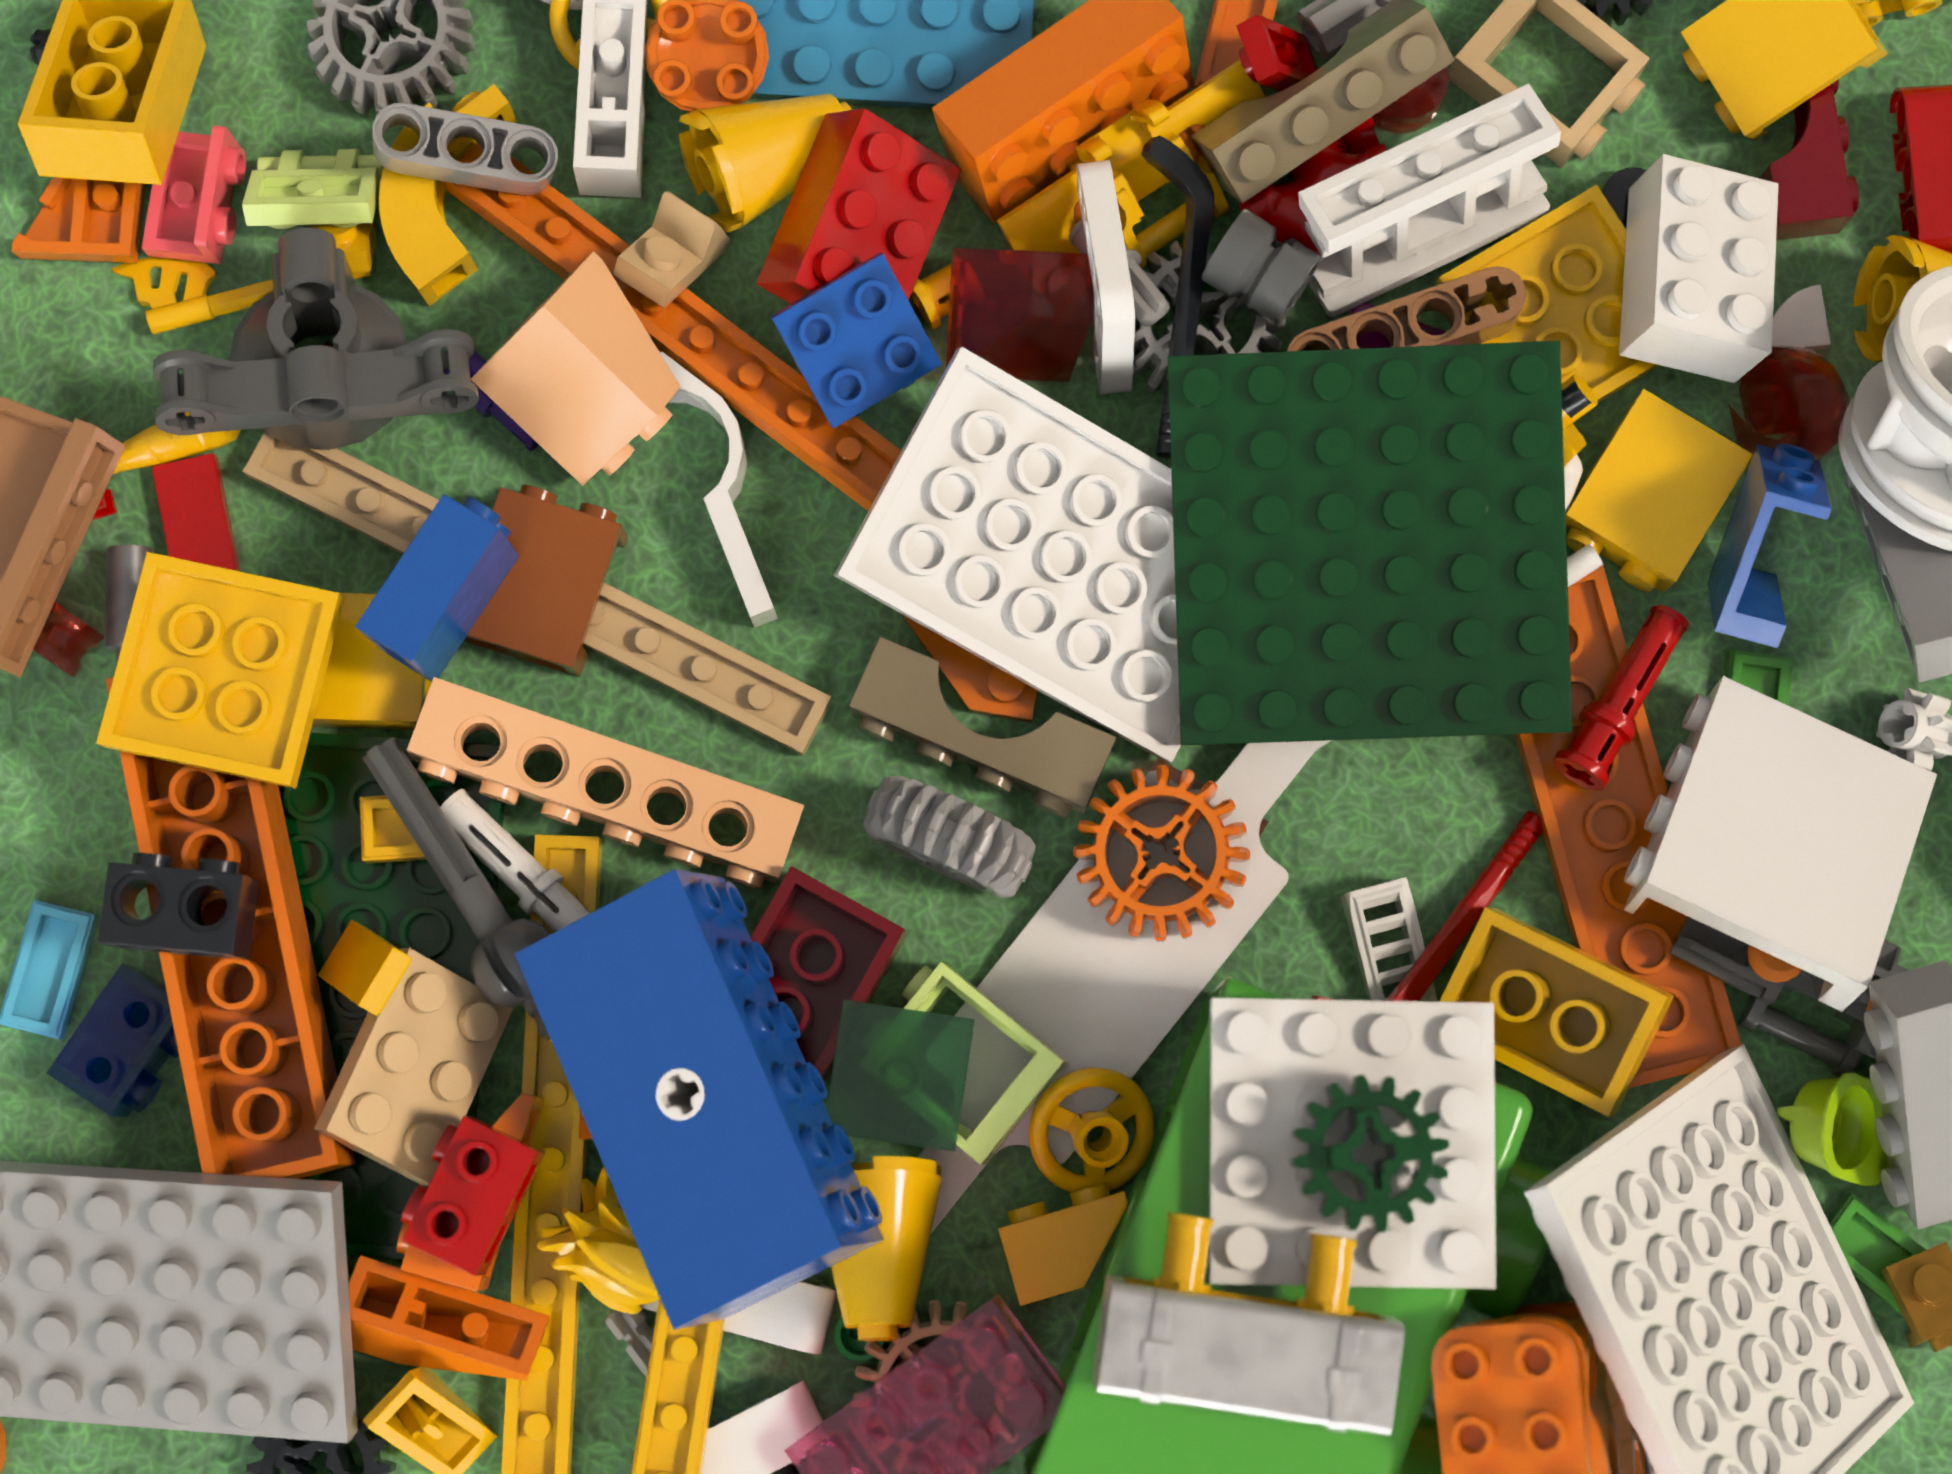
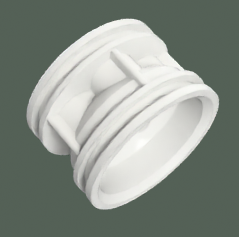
[1838,266,1952,551]

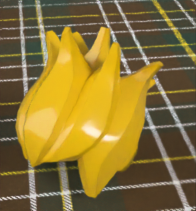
[537,1167,660,1314]

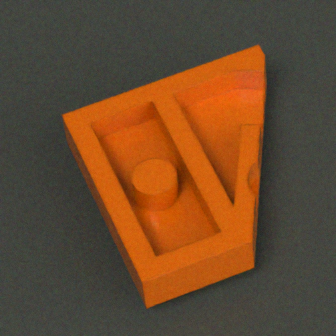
[11,177,145,263]

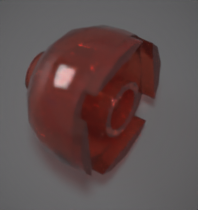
[1729,345,1850,465]

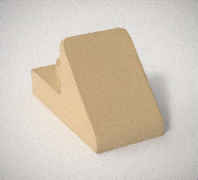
[613,191,732,308]

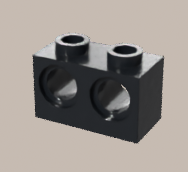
[98,853,259,960]

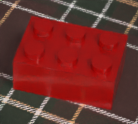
[756,108,961,304]

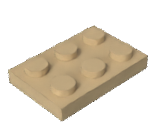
[314,948,513,1186]

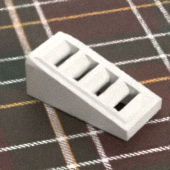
[1340,877,1438,1002]

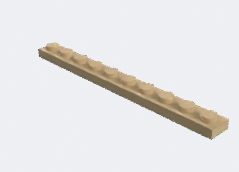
[243,433,833,757]

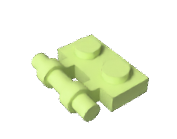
[242,149,383,229]

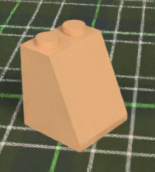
[471,251,681,486]

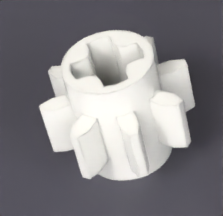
[1876,688,1952,771]

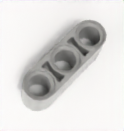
[372,103,558,195]

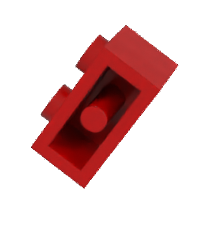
[401,1116,546,1276]

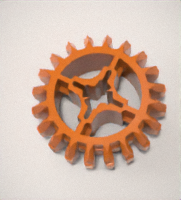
[1073,765,1250,942]

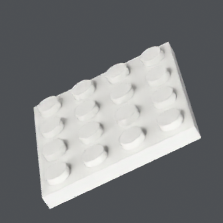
[1208,998,1496,1289]

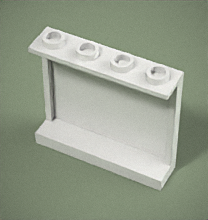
[1624,676,1937,1012]

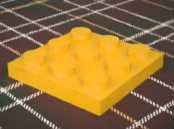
[1435,184,1661,403]
[96,552,344,789]

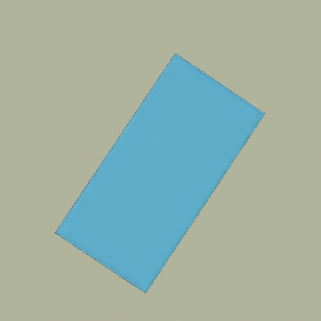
[0,899,100,1040]

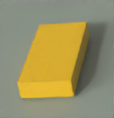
[318,919,412,1016]

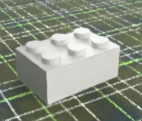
[1619,154,1778,383]

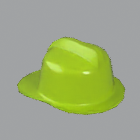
[1776,1073,1888,1186]

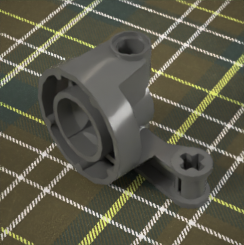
[153,227,479,450]

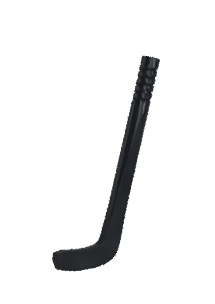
[1141,135,1215,459]

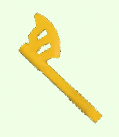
[112,257,372,335]

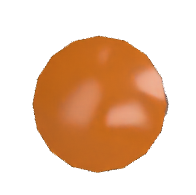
[645,0,769,115]

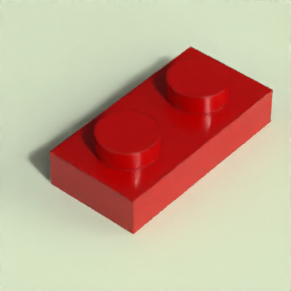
[1236,14,1318,92]

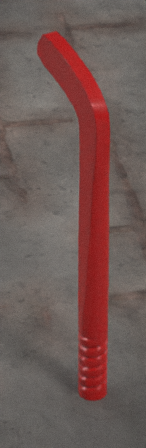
[1310,811,1543,1001]

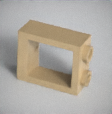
[1447,0,1650,168]

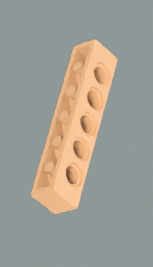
[407,677,804,889]

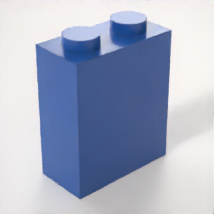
[355,494,519,682]

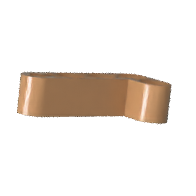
[1287,266,1526,352]

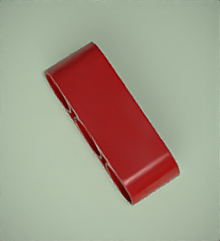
[1889,84,1952,253]

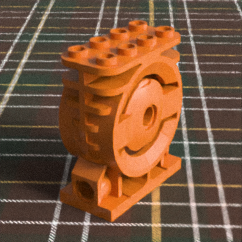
[1431,1301,1647,1474]

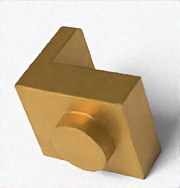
[1881,1242,1952,1353]

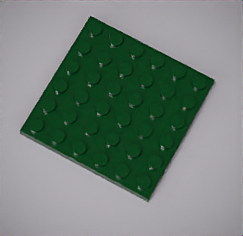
[1167,341,1573,745]

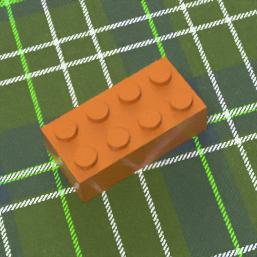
[932,0,1194,224]

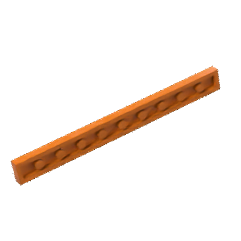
[444,143,901,511]

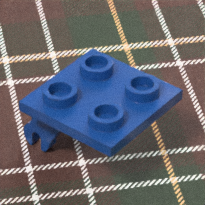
[770,252,942,429]

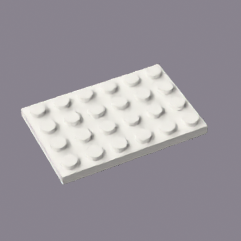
[834,346,1181,763]

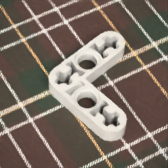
[1076,160,1135,395]

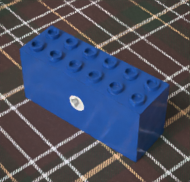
[515,869,884,1330]

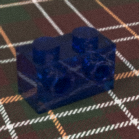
[47,963,179,1117]

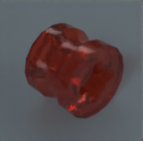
[33,601,105,678]

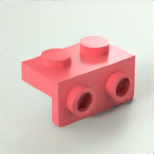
[142,126,246,264]

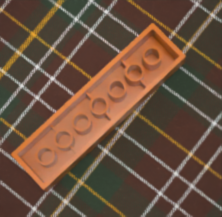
[105,677,356,1179]

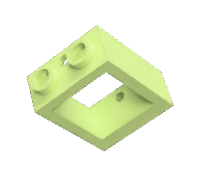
[859,962,1068,1165]

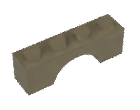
[1191,0,1455,203]
[849,637,1116,818]

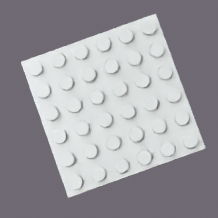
[1524,1044,1914,1474]

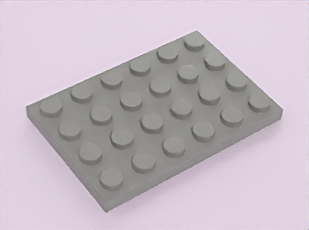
[0,1161,358,1443]

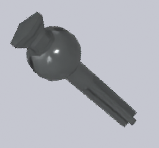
[362,737,551,1041]

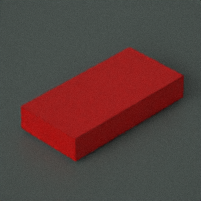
[152,453,240,572]

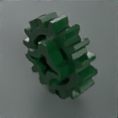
[1290,1074,1450,1233]

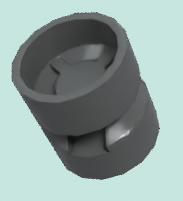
[1201,209,1322,327]

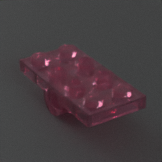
[784,1293,1066,1474]

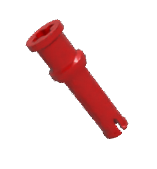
[1553,605,1689,791]

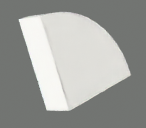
[1767,284,1831,357]

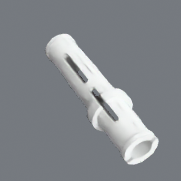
[440,789,591,932]

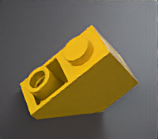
[998,1182,1128,1306]

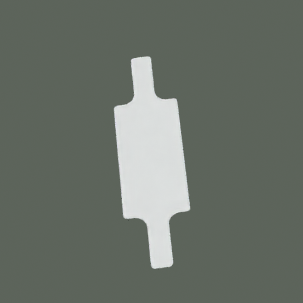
[917,741,1323,1233]

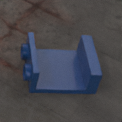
[1708,444,1832,648]

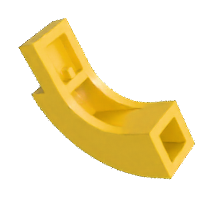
[379,84,518,306]

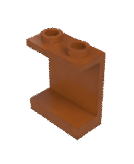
[464,484,628,677]

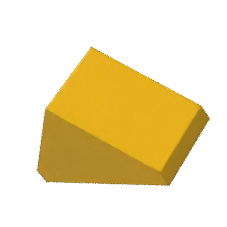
[363,1367,498,1474]

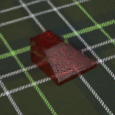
[946,248,1094,382]

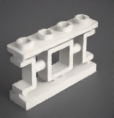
[1298,83,1561,317]

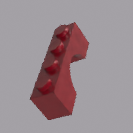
[1760,79,1859,240]

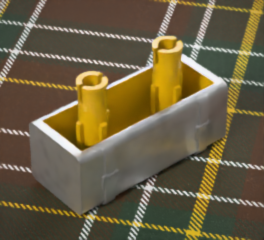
[1092,1212,1405,1436]

